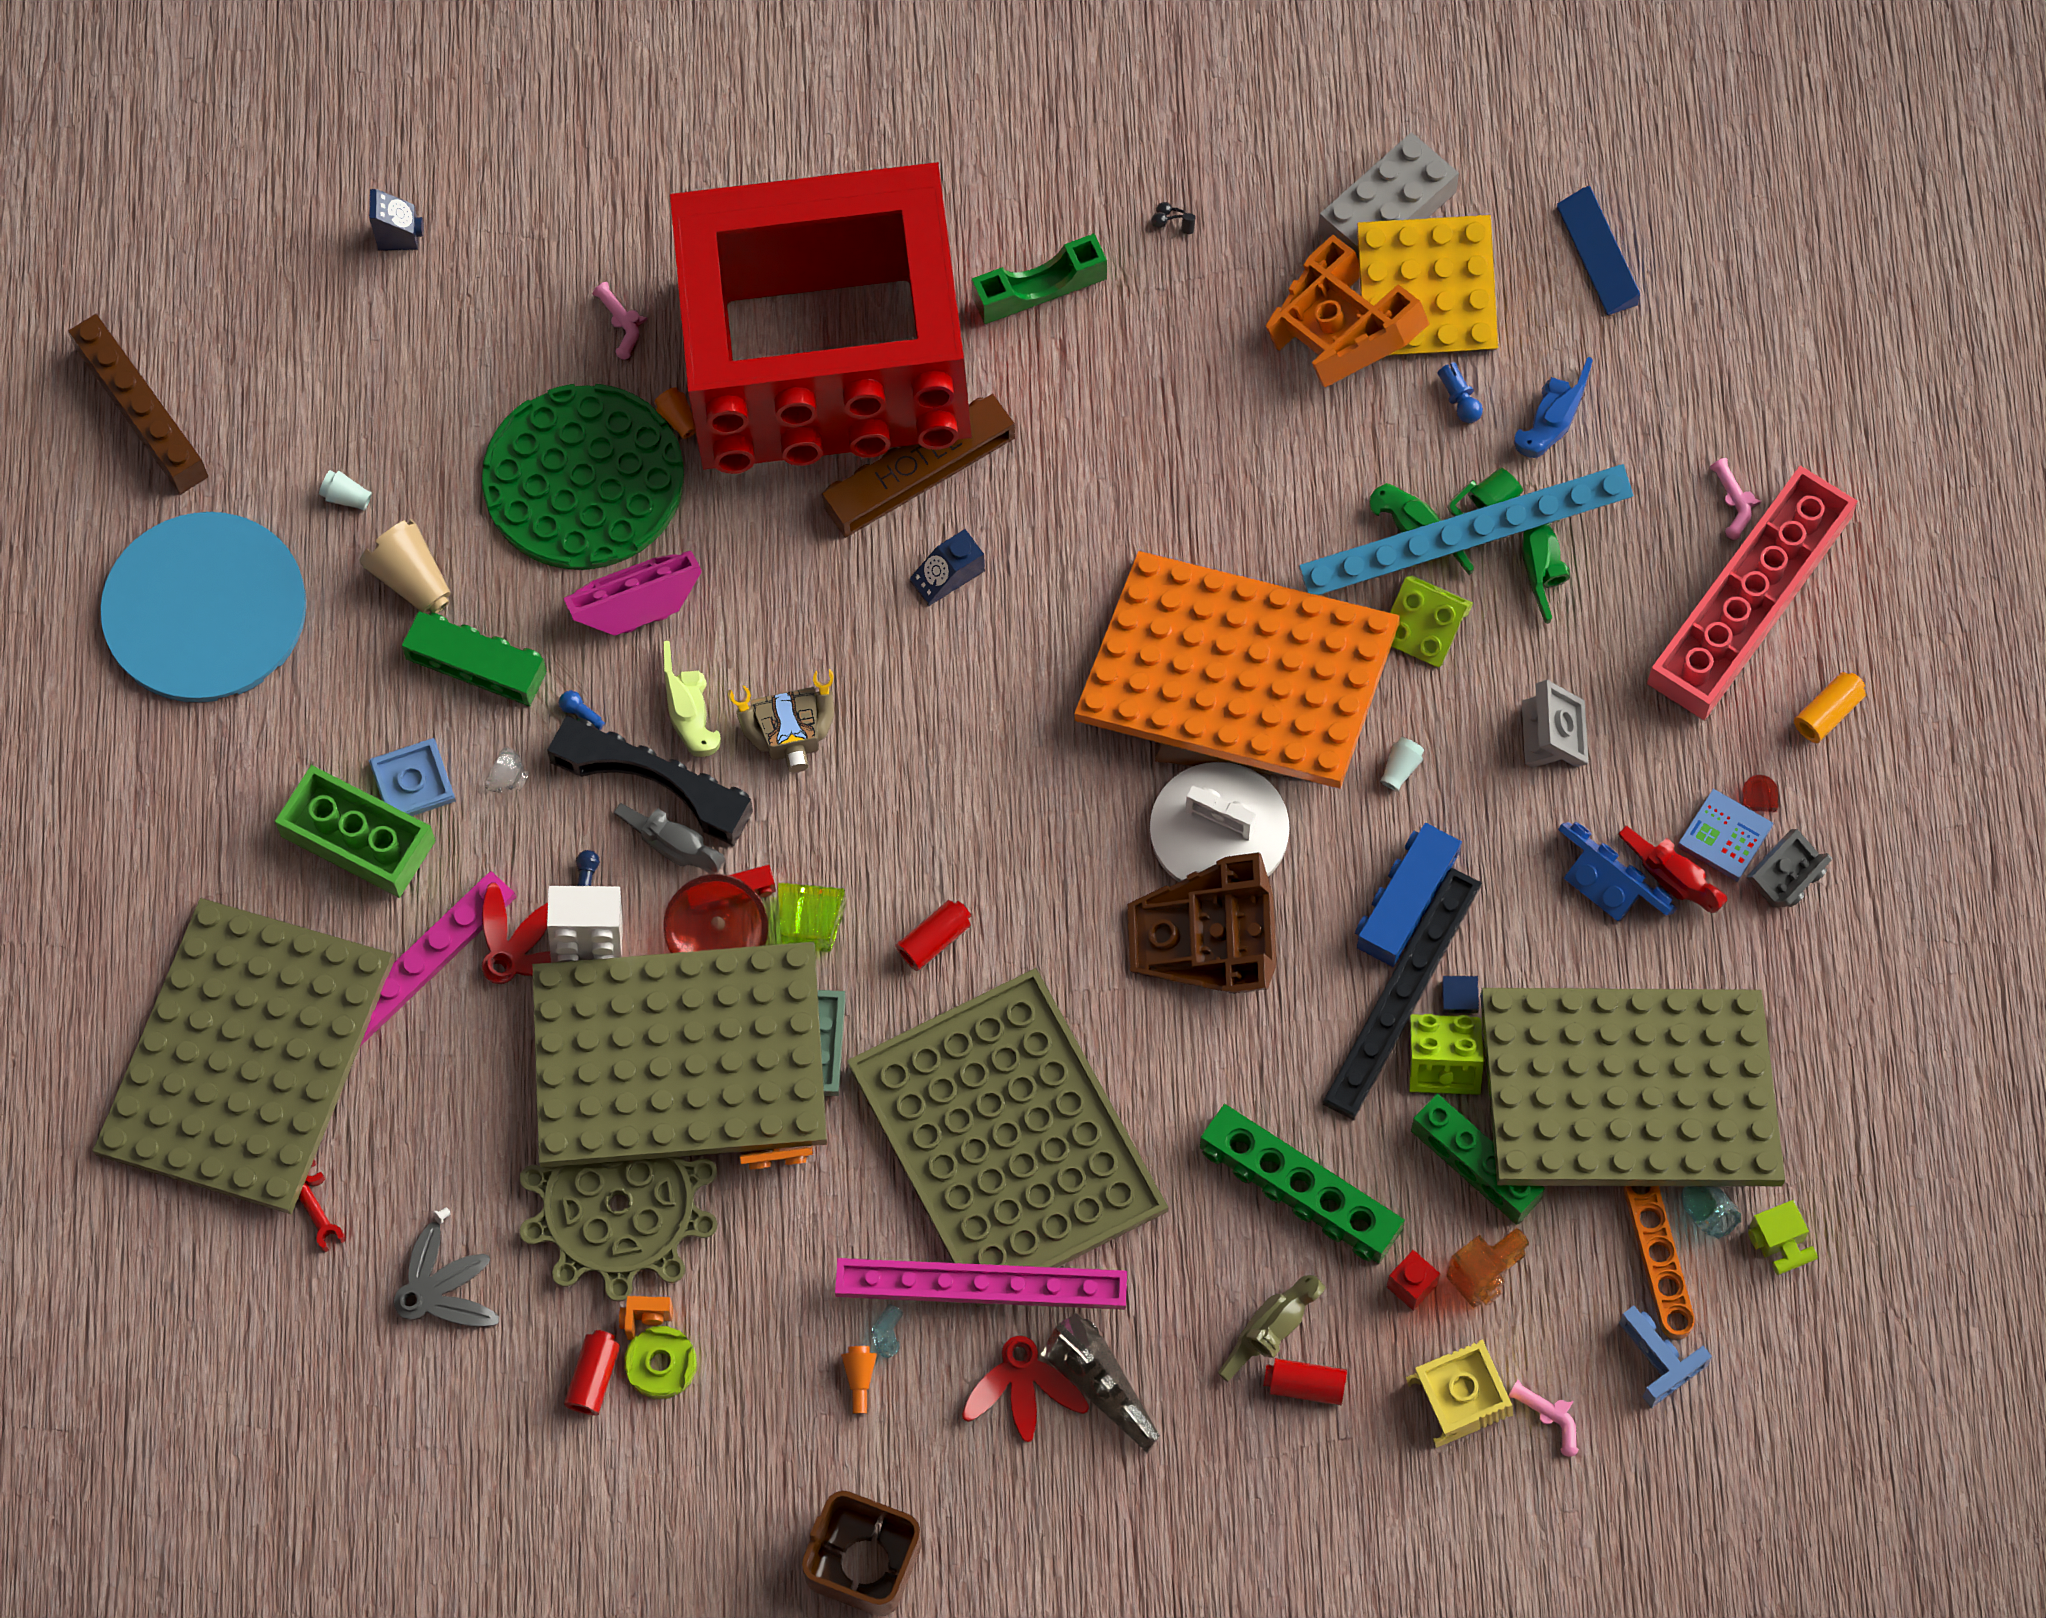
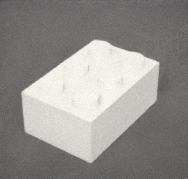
[547,886,623,963]

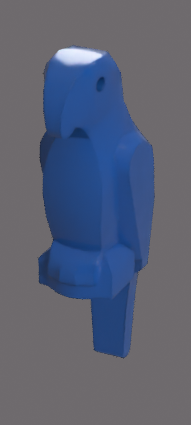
[1514,357,1593,458]

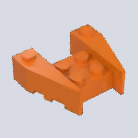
[1265,235,1429,387]

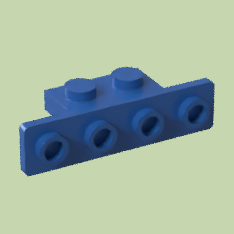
[1558,822,1677,921]

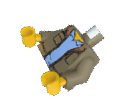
[728,669,834,773]

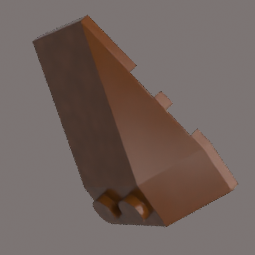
[1127,852,1277,994]

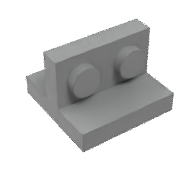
[1522,680,1589,768]

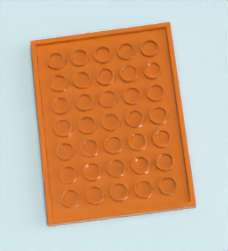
[1074,551,1400,789]

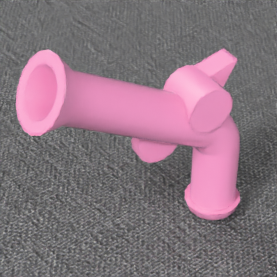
[592,282,647,360]
[1709,458,1761,540]
[1508,1380,1578,1457]

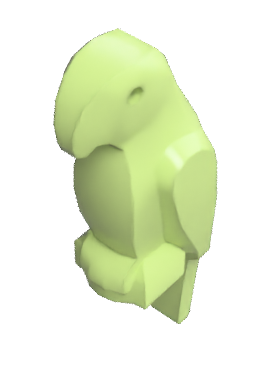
[664,641,721,757]

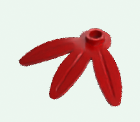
[482,882,551,984]
[962,1335,1089,1442]

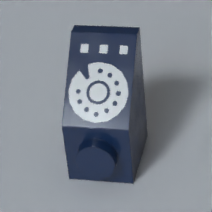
[369,189,424,251]
[910,529,985,606]

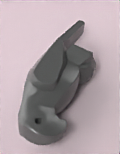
[614,803,726,874]

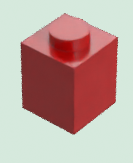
[1386,1250,1440,1311]

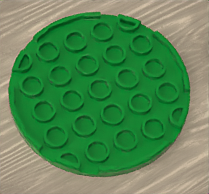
[482,384,684,570]

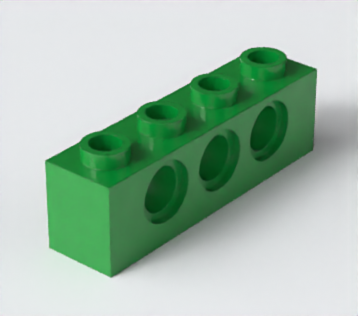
[1411,1093,1545,1225]

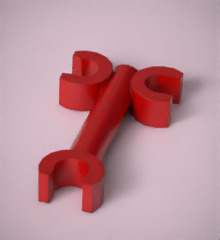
[299,1160,345,1252]

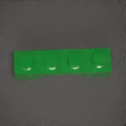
[971,233,1107,324]

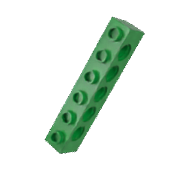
[1200,1103,1405,1264]

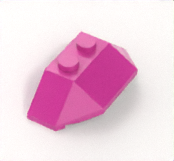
[563,551,702,636]

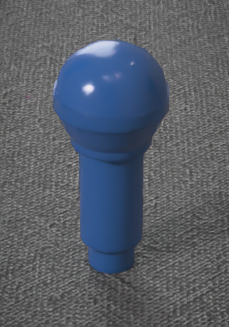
[558,690,606,730]

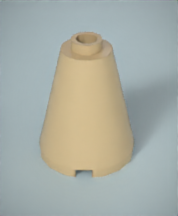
[359,519,451,614]

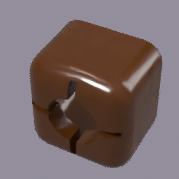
[802,1490,922,1616]

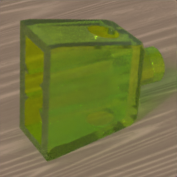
[778,883,846,952]

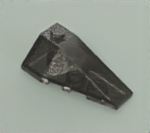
[1041,1313,1160,1453]

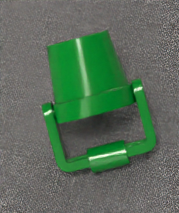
[1447,467,1524,517]

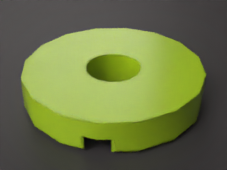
[624,1326,697,1399]

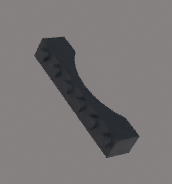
[547,715,753,846]

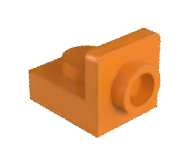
[619,1296,673,1340]

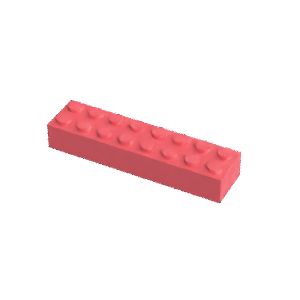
[1647,465,1858,721]

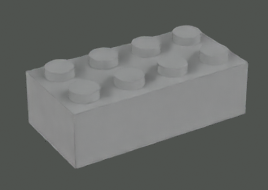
[1318,132,1459,260]

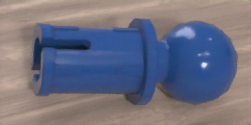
[1437,362,1483,424]

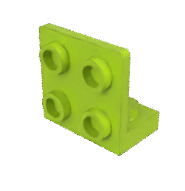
[1390,575,1473,667]
[1409,1014,1484,1095]

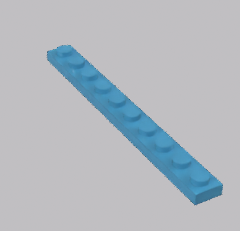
[1298,464,1634,595]

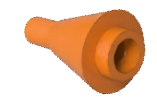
[841,1346,877,1414]

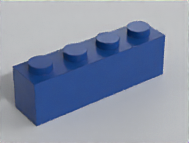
[1355,822,1462,968]

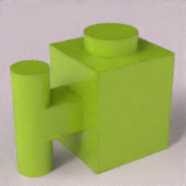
[1748,1200,1818,1275]

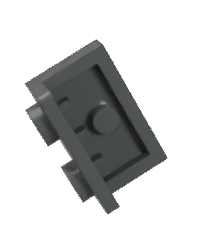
[1746,829,1833,908]

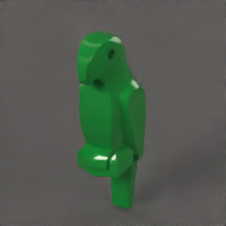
[1369,483,1474,575]
[1521,520,1570,624]

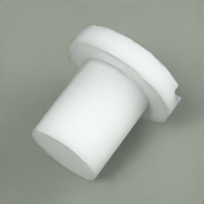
[433,1207,451,1224]

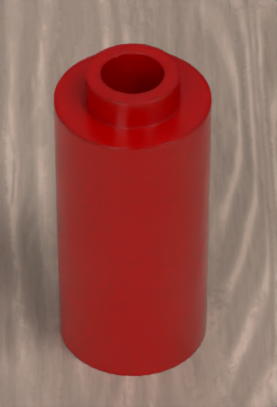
[895,900,971,971]
[564,1330,620,1416]
[1263,1358,1347,1406]

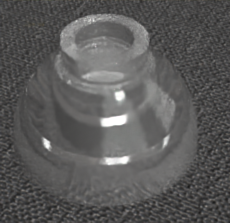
[484,746,529,793]

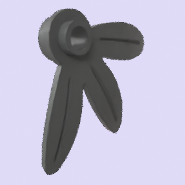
[394,1222,499,1326]

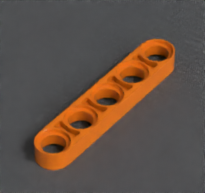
[1623,1186,1695,1340]

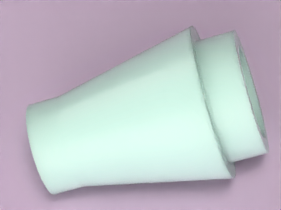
[319,470,372,511]
[1380,737,1424,791]

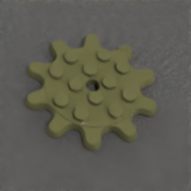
[520,1157,718,1302]

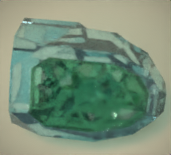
[1681,1186,1741,1239]

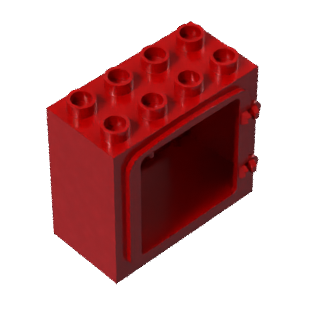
[670,162,972,474]

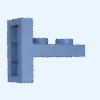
[1619,1306,1712,1408]

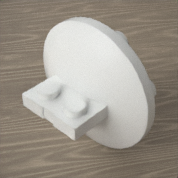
[1150,762,1289,882]

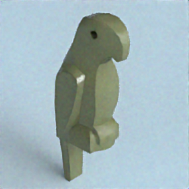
[1218,1275,1326,1382]

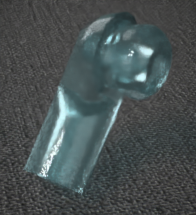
[871,1304,903,1358]

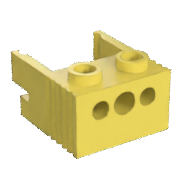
[1406,1339,1513,1448]

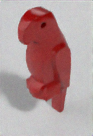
[1618,825,1728,913]

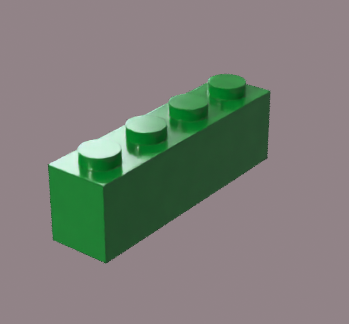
[402,611,547,707]

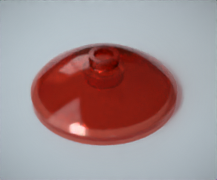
[663,874,769,953]

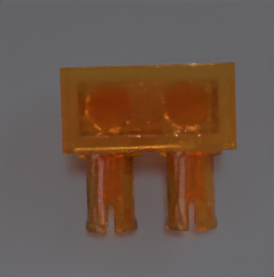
[1446,1228,1529,1309]

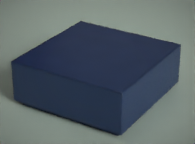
[1442,976,1479,1013]

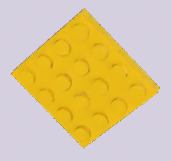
[1357,215,1498,356]

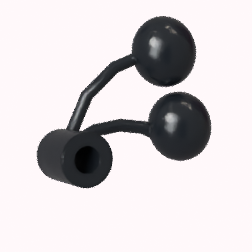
[1151,202,1196,234]

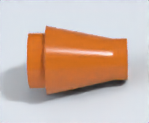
[654,387,696,439]

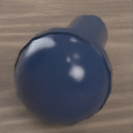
[576,850,600,886]

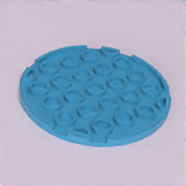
[101,512,307,703]

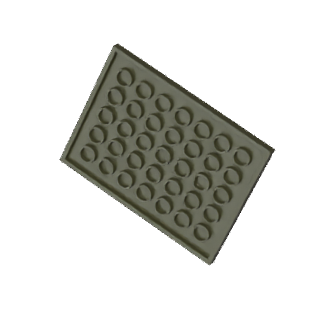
[93,898,396,1215]
[532,942,827,1168]
[847,968,1169,1308]
[1480,988,1785,1187]

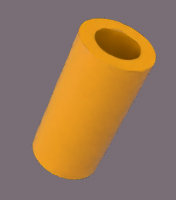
[1794,672,1866,743]

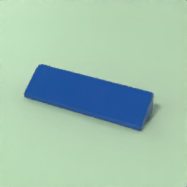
[1557,185,1640,315]

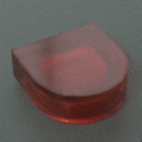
[1742,775,1778,812]

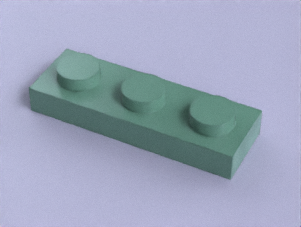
[818,990,846,1096]

